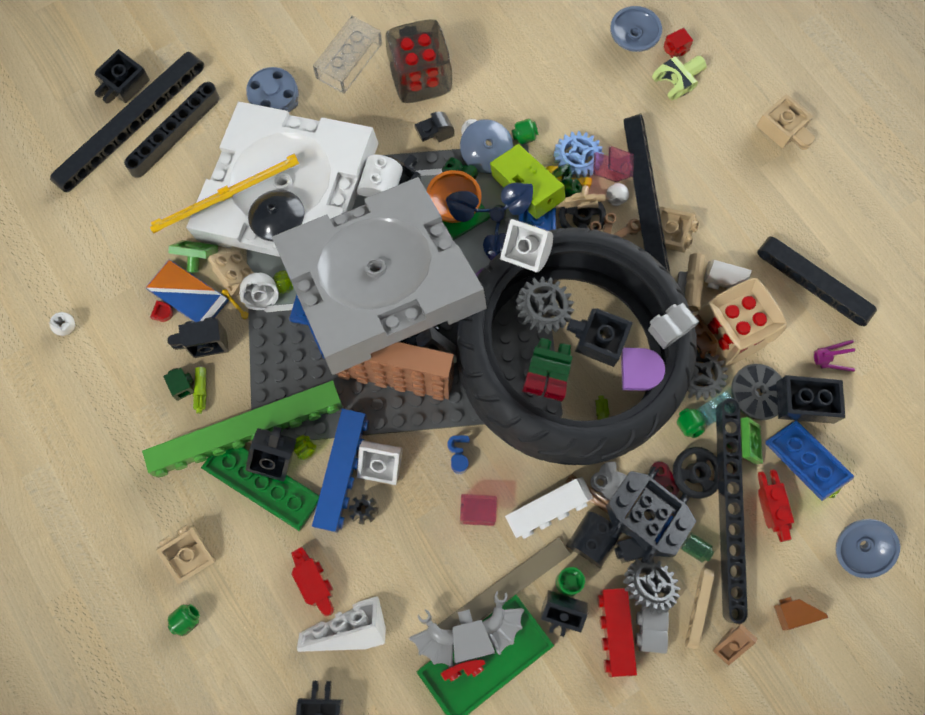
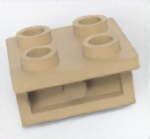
[208,251,254,296]

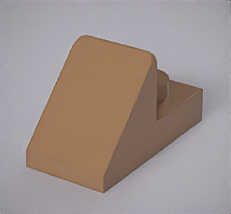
[713,624,758,666]

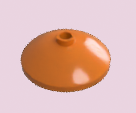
[426,170,482,223]

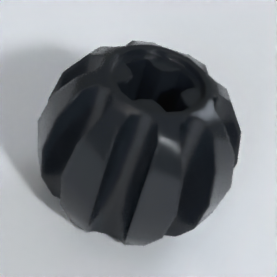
[348,494,378,525]

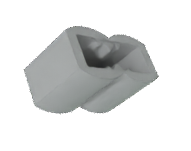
[648,303,699,349]
[635,608,669,654]

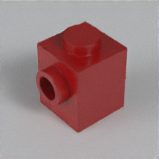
[663,28,693,58]

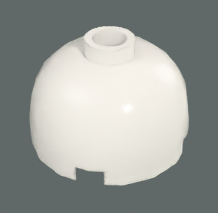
[240,272,278,310]

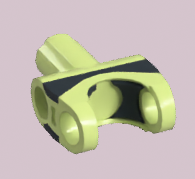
[652,56,707,100]

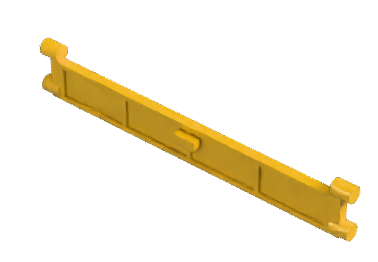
[150,153,299,234]

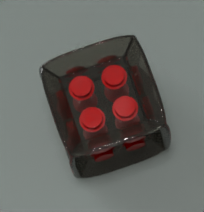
[385,19,452,103]

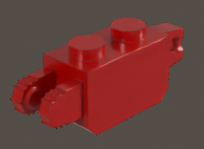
[757,469,795,542]
[291,547,335,617]

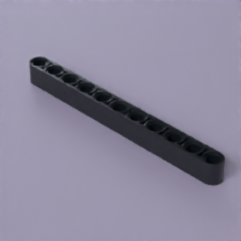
[50,51,204,193]
[623,113,671,274]
[716,398,748,624]

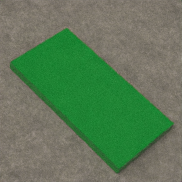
[416,595,554,715]

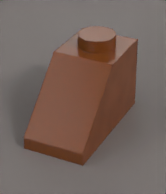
[774,597,828,630]

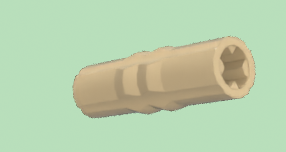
[685,253,705,311]

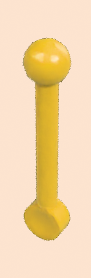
[221,289,249,320]

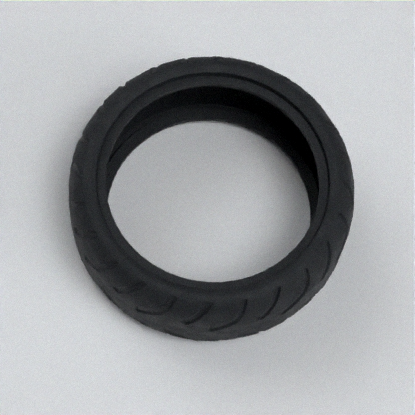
[456,228,697,465]

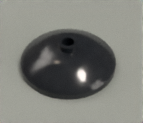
[248,190,305,242]

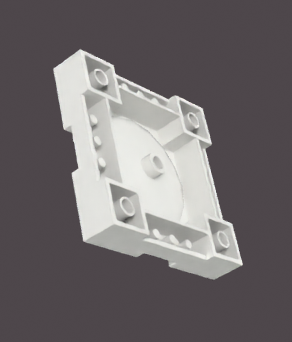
[186,101,378,257]

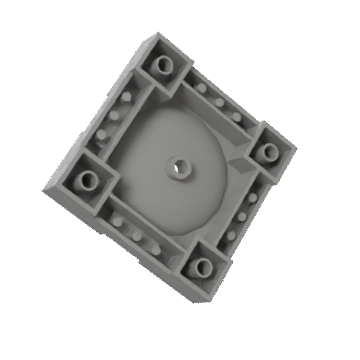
[272,177,487,375]

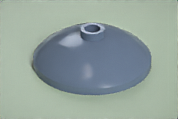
[610,6,662,52]
[460,119,513,174]
[835,519,900,578]

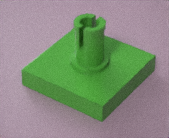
[168,240,218,272]
[727,417,763,465]

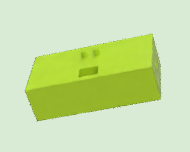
[490,144,566,219]

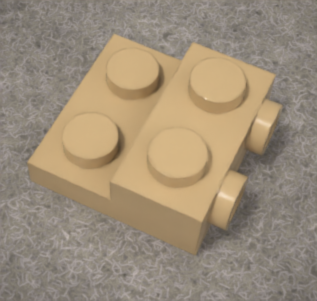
[660,206,699,253]
[156,525,215,585]

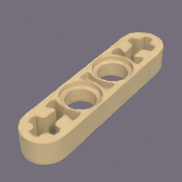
[685,567,714,650]

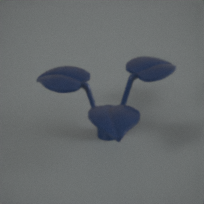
[446,183,533,260]

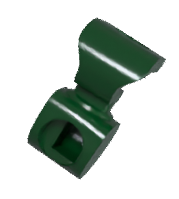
[442,157,478,180]
[551,163,582,198]

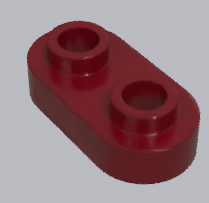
[649,461,679,496]

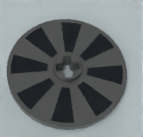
[731,364,782,420]

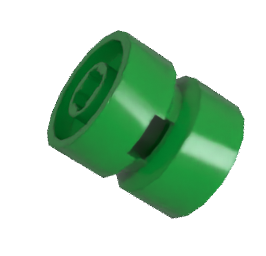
[555,567,585,597]

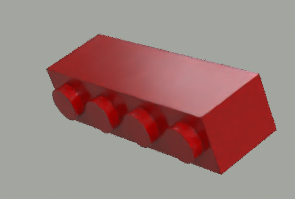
[597,588,637,677]

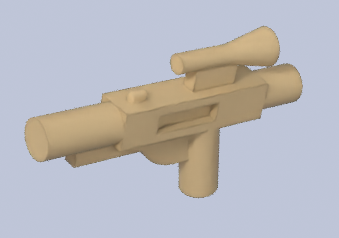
[554,185,606,209]

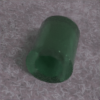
[681,532,714,563]

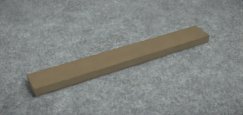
[438,538,571,630]

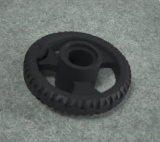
[559,196,606,231]
[673,447,718,499]

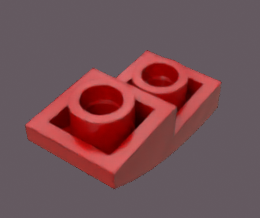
[441,660,485,682]

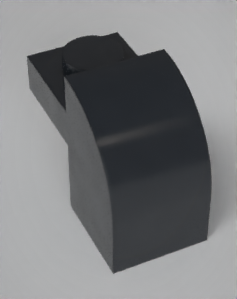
[414,111,455,143]

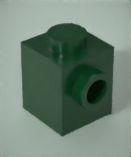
[163,368,194,401]

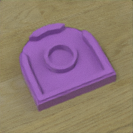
[621,348,665,391]

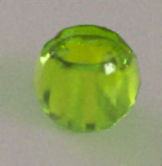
[273,270,294,294]
[294,435,317,460]

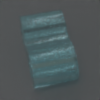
[697,391,733,426]

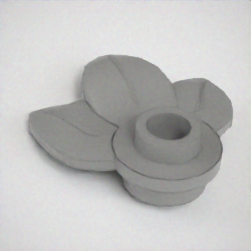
[590,462,626,500]

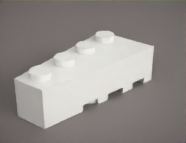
[505,477,593,539]

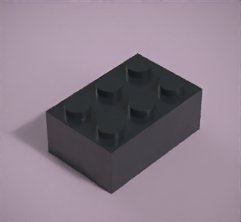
[776,375,845,424]

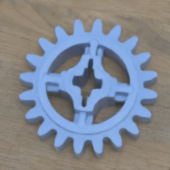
[553,131,604,178]

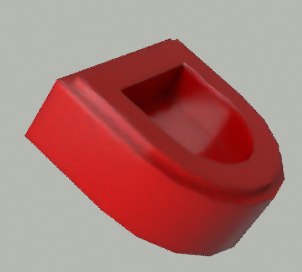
[150,300,173,322]

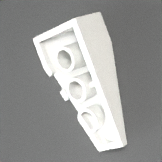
[297,596,386,652]

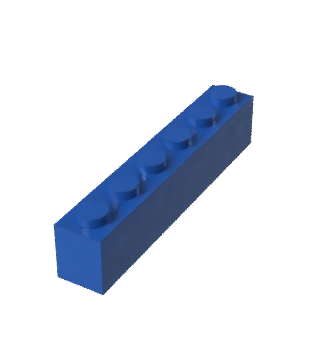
[312,409,369,533]

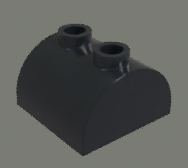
[566,511,622,568]

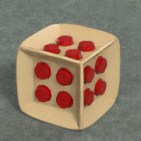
[697,278,787,367]

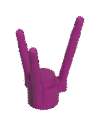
[814,340,855,372]

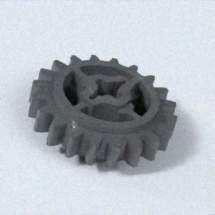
[516,277,574,334]
[688,350,728,400]
[623,559,680,614]

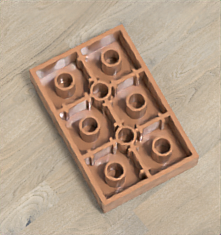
[336,342,454,401]

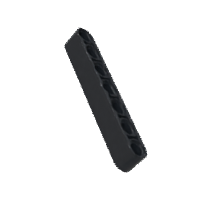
[124,82,219,178]
[757,236,877,326]

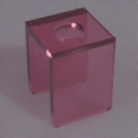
[593,146,634,182]
[460,494,497,526]

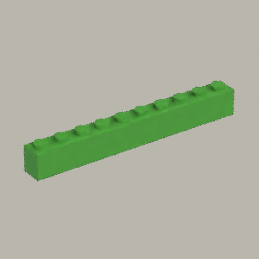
[142,381,343,478]

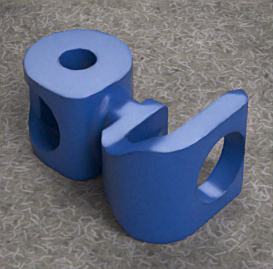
[447,435,470,474]

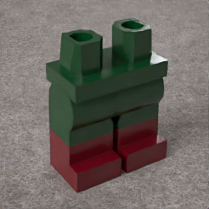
[522,338,573,401]

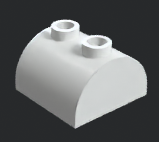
[357,154,403,197]
[500,219,553,272]
[704,260,752,290]
[357,440,403,485]

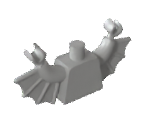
[409,591,524,667]

